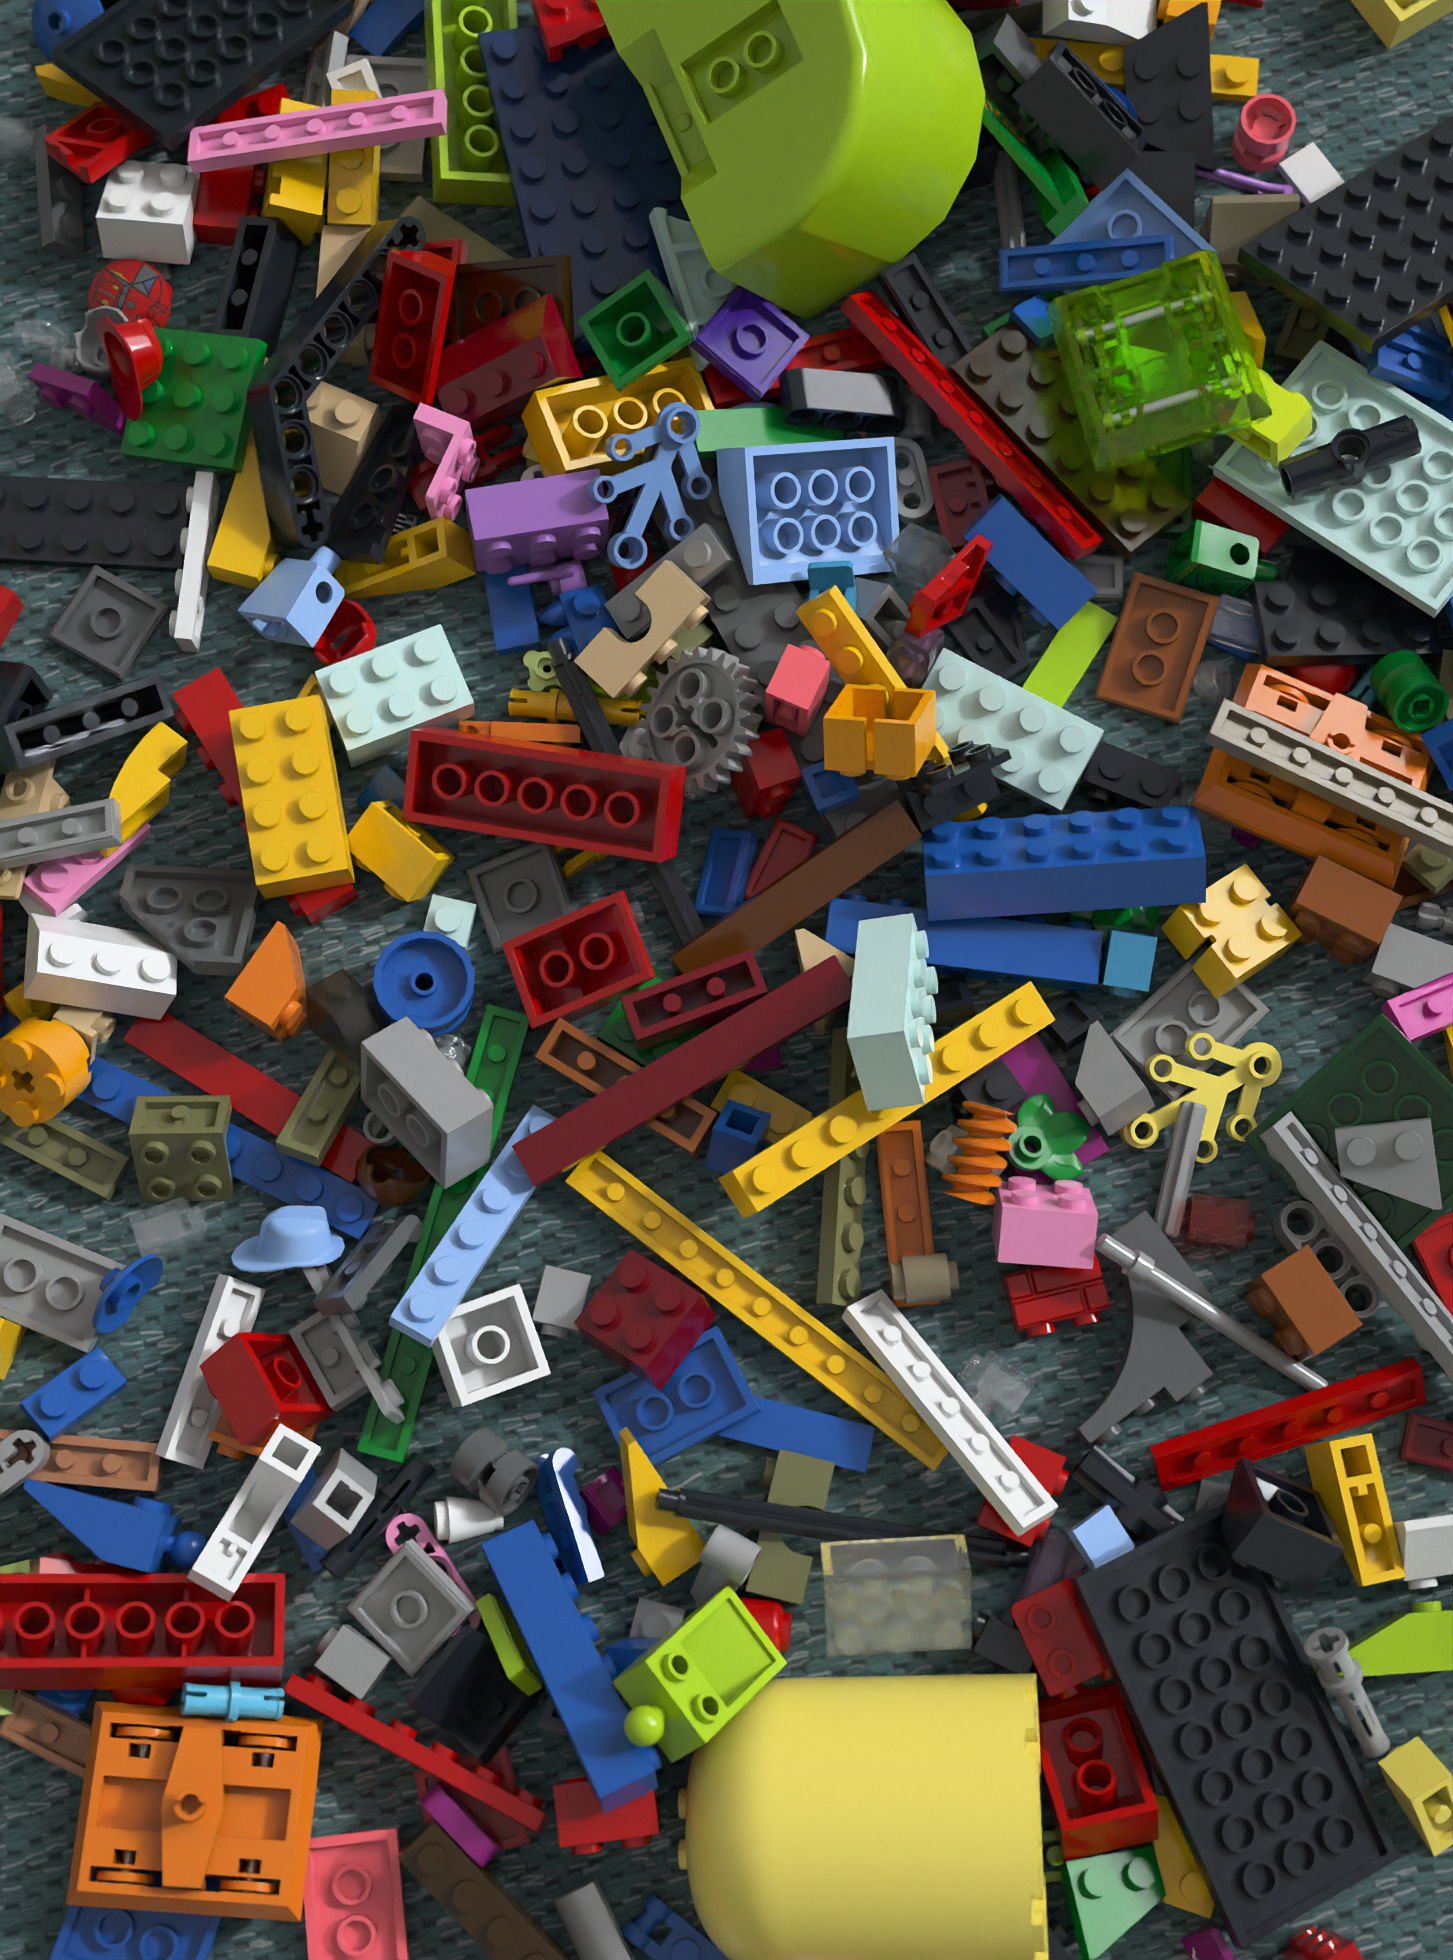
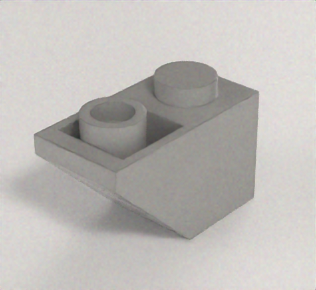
[290,1448,378,1551]

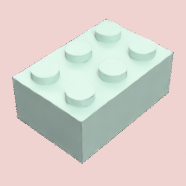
[315,624,476,768]

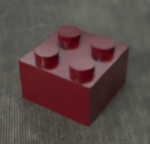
[574,1249,716,1391]

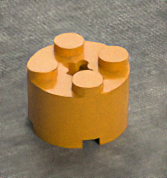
[0,1017,92,1127]

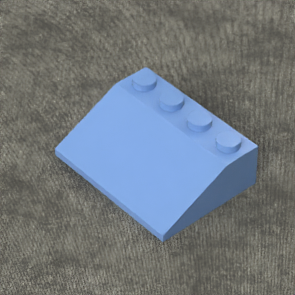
[716,437,901,585]

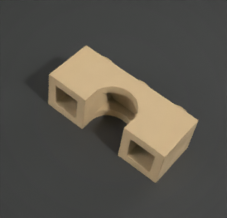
[574,560,711,698]

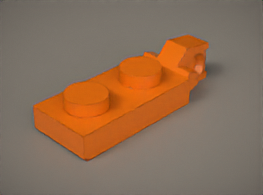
[458,720,584,748]

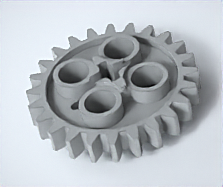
[637,646,763,796]

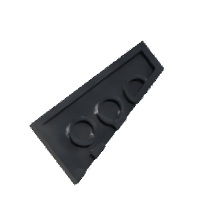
[314,405,421,565]

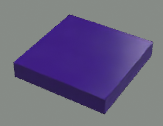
[689,285,810,403]

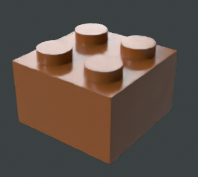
[1284,855,1403,964]
[1245,1244,1363,1363]

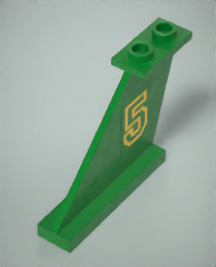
[982,92,1090,237]

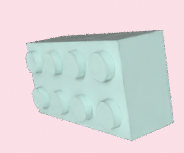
[921,647,1104,814]
[847,913,938,1111]

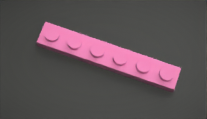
[187,89,447,173]

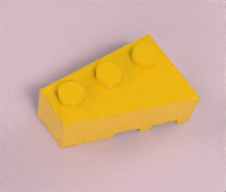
[261,98,329,245]

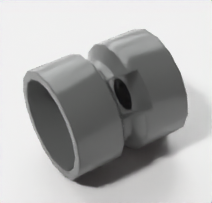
[449,1427,540,1516]

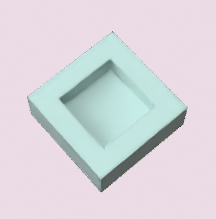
[423,894,478,950]

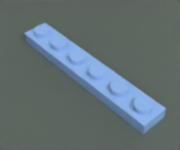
[389,1104,558,1348]

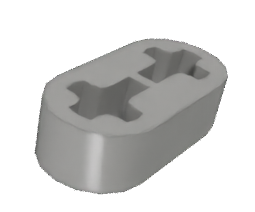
[0,1430,50,1500]

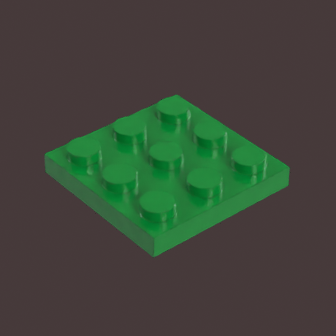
[120,327,268,473]

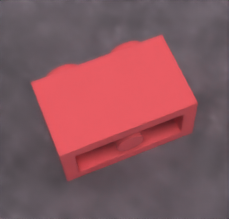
[764,643,831,738]

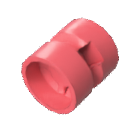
[1231,94,1296,172]

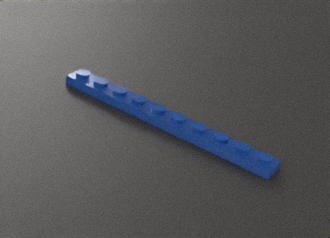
[0,1009,381,1241]

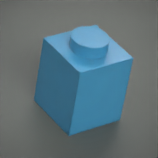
[1099,927,1158,998]

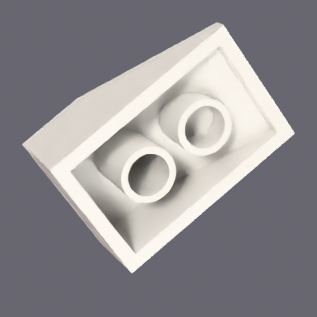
[1043,0,1157,46]

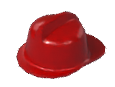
[97,316,163,422]

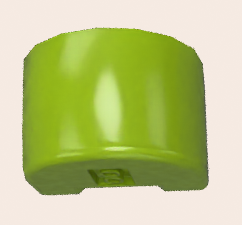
[595,0,986,319]

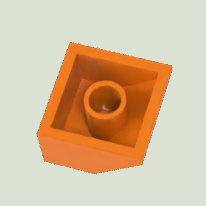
[224,921,310,1044]

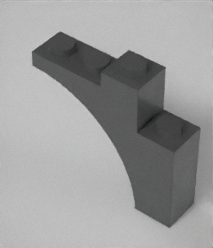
[1073,1210,1215,1447]

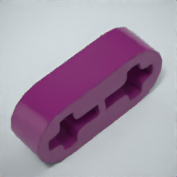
[420,1781,502,1867]

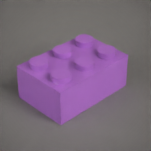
[465,469,609,574]

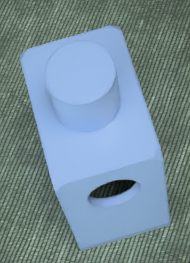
[237,546,345,647]

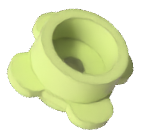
[523,650,562,692]

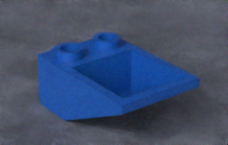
[23,1478,208,1573]

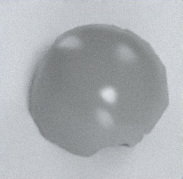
[73,305,129,379]

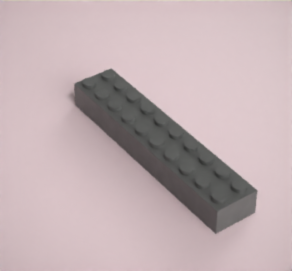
[647,457,911,841]

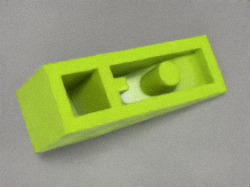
[1313,1601,1453,1679]

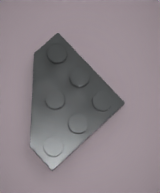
[119,864,262,976]

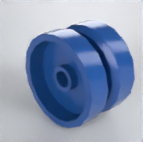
[373,931,475,1042]

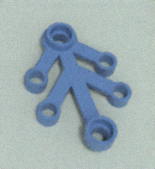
[587,402,712,569]

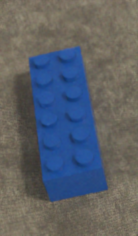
[923,804,1206,921]

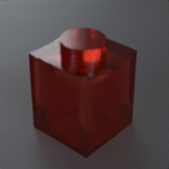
[1182,1193,1255,1252]

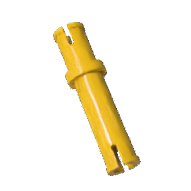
[508,688,645,728]

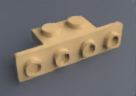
[0,758,71,900]

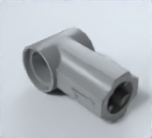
[690,1524,762,1608]

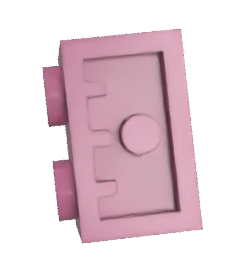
[413,403,480,522]

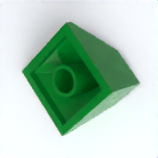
[576,269,693,392]

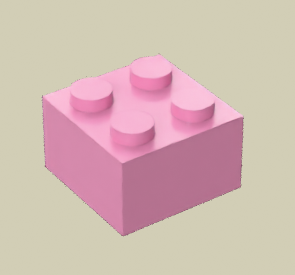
[992,1176,1098,1269]

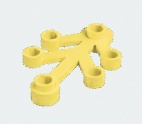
[1119,1032,1282,1163]

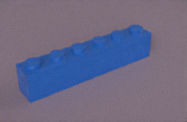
[825,893,1103,993]
[481,1519,662,1814]

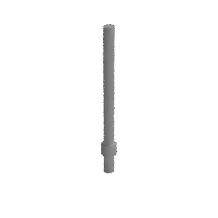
[1095,1233,1328,1392]

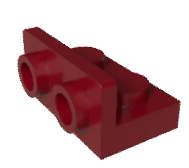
[927,457,996,555]

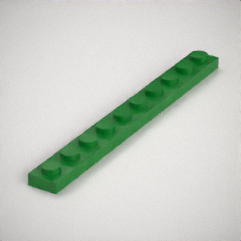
[357,1004,531,1464]

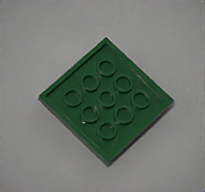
[1244,1012,1453,1251]

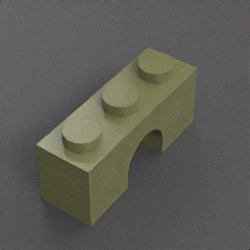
[745,1449,835,1605]

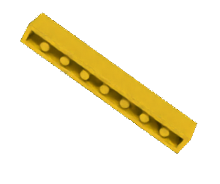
[719,981,1055,1219]

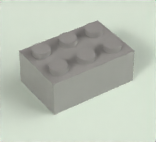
[361,1016,494,1189]

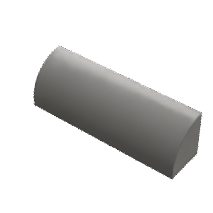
[552,1877,635,1960]

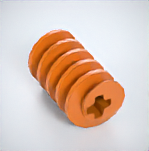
[942,1101,1017,1205]

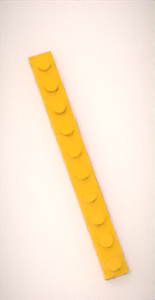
[565,1150,949,1472]

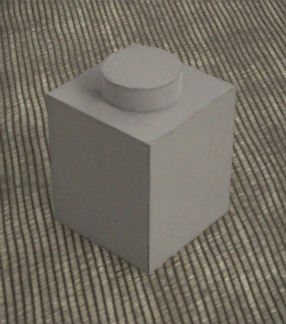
[532,1265,593,1340]
[314,1624,394,1700]

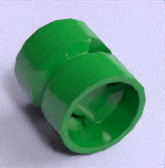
[1369,650,1449,733]

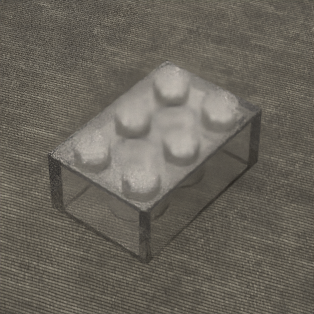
[820,1534,972,1657]

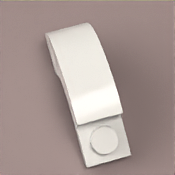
[187,1423,321,1602]

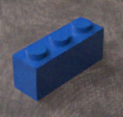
[962,493,1097,630]

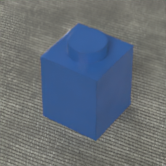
[705,1099,772,1174]

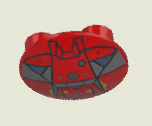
[88,259,173,328]

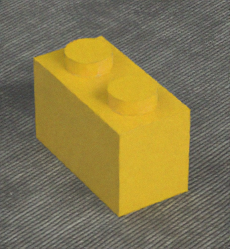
[347,799,456,902]

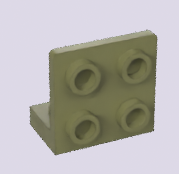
[128,1095,234,1202]

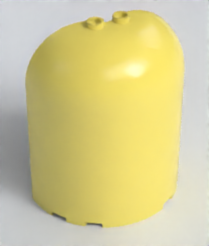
[678,1673,1049,1960]

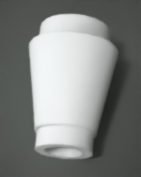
[434,1496,504,1544]

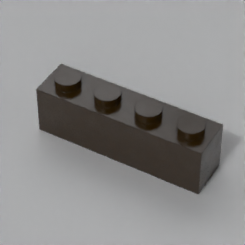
[397,1817,571,1960]

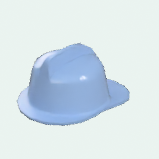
[231,1205,345,1273]

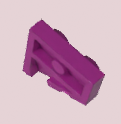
[28,363,127,437]

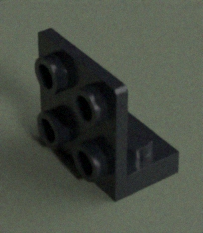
[896,740,1012,832]

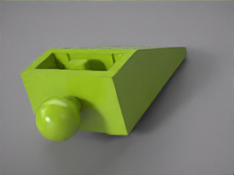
[612,1584,787,1763]

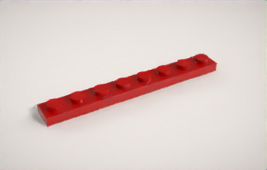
[840,290,1104,561]

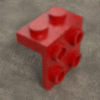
[1010,1569,1112,1701]

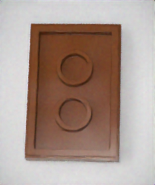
[1093,572,1220,725]

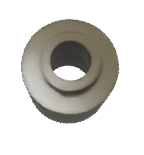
[890,1253,959,1304]

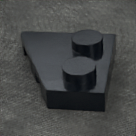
[942,582,1030,681]

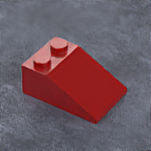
[502,891,655,1030]
[1038,1683,1159,1861]

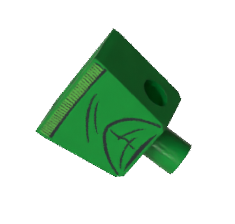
[1165,520,1277,599]

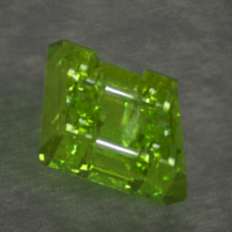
[1045,249,1272,472]

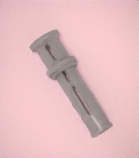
[1304,1627,1390,1758]

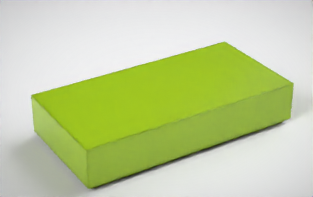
[475,1593,543,1696]

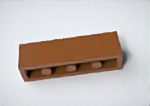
[535,1017,719,1158]

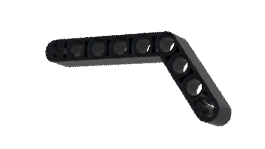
[246,216,426,550]

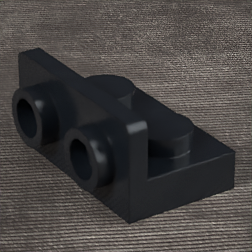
[1078,740,1183,809]

